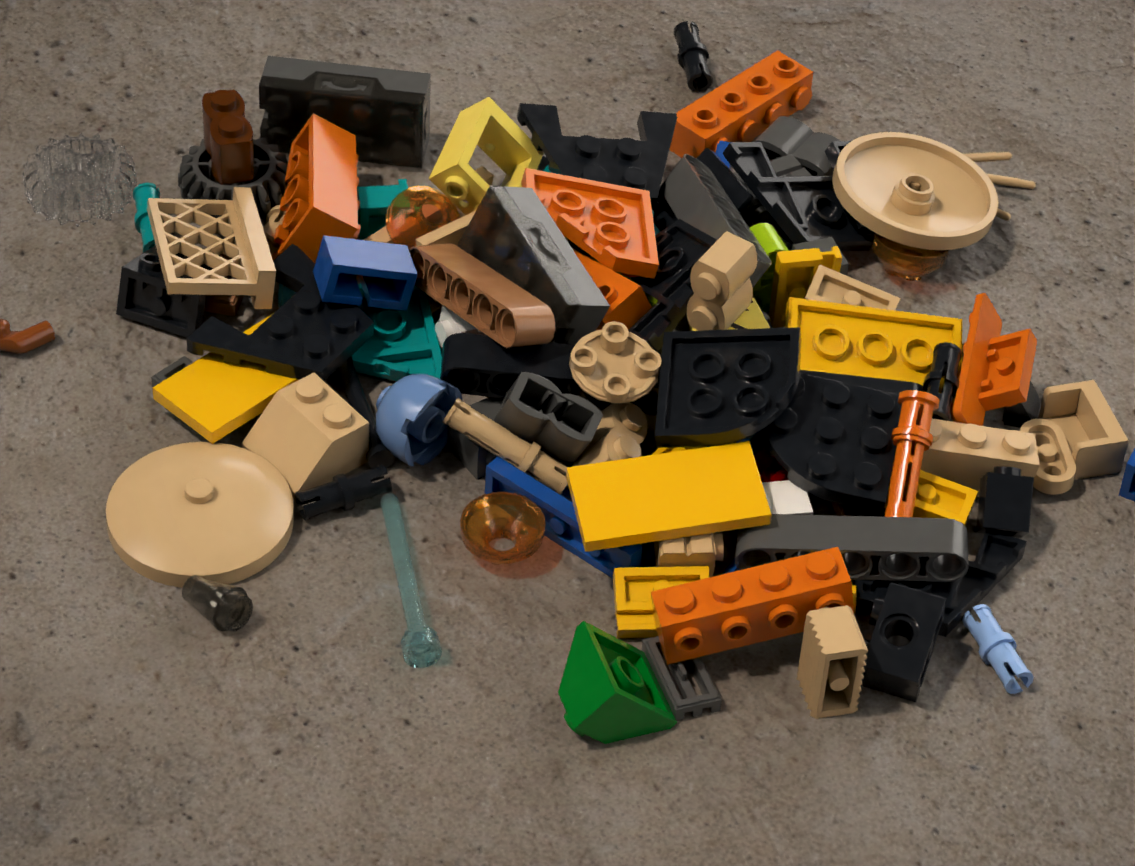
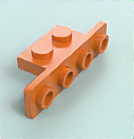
[951,293,1037,426]

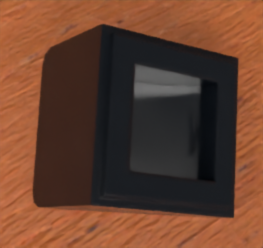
[1002,381,1040,428]

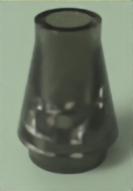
[182,575,253,632]

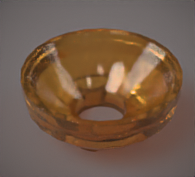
[385,186,461,249]
[872,232,949,281]
[460,492,546,565]

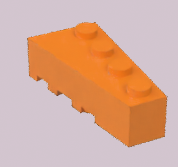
[272,113,361,263]

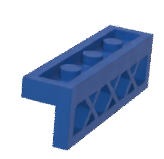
[485,456,655,578]

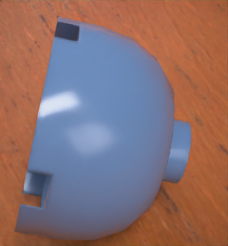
[376,374,463,467]

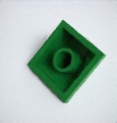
[558,621,677,744]

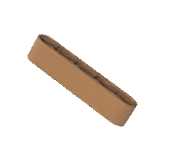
[409,243,555,348]

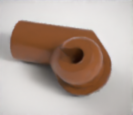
[0,319,55,354]

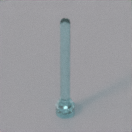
[381,493,442,668]

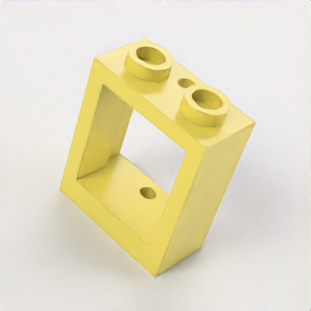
[429,97,544,215]

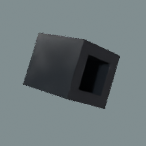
[976,466,1034,538]

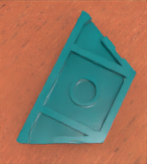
[350,283,442,381]

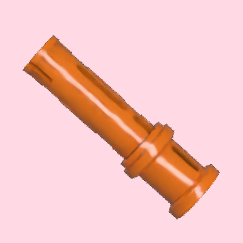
[884,390,940,517]

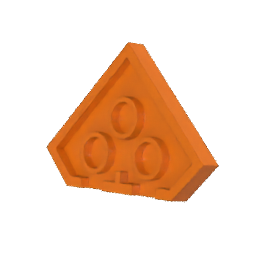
[521,168,659,279]

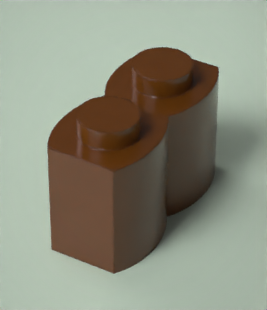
[202,90,254,185]

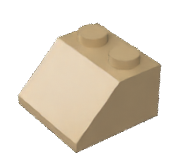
[242,372,369,501]

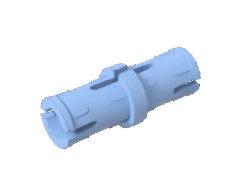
[962,604,1034,694]

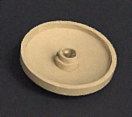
[832,132,999,250]
[106,442,294,589]

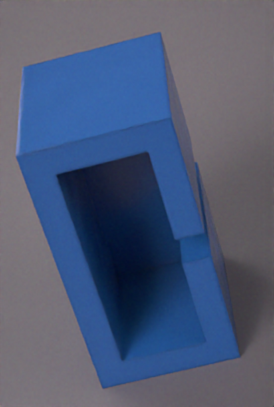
[313,235,418,311]

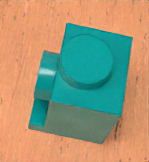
[357,179,411,240]

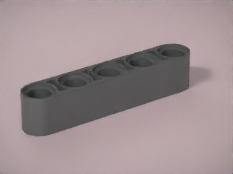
[660,154,772,288]
[735,514,969,582]

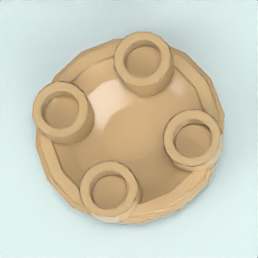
[569,321,662,404]

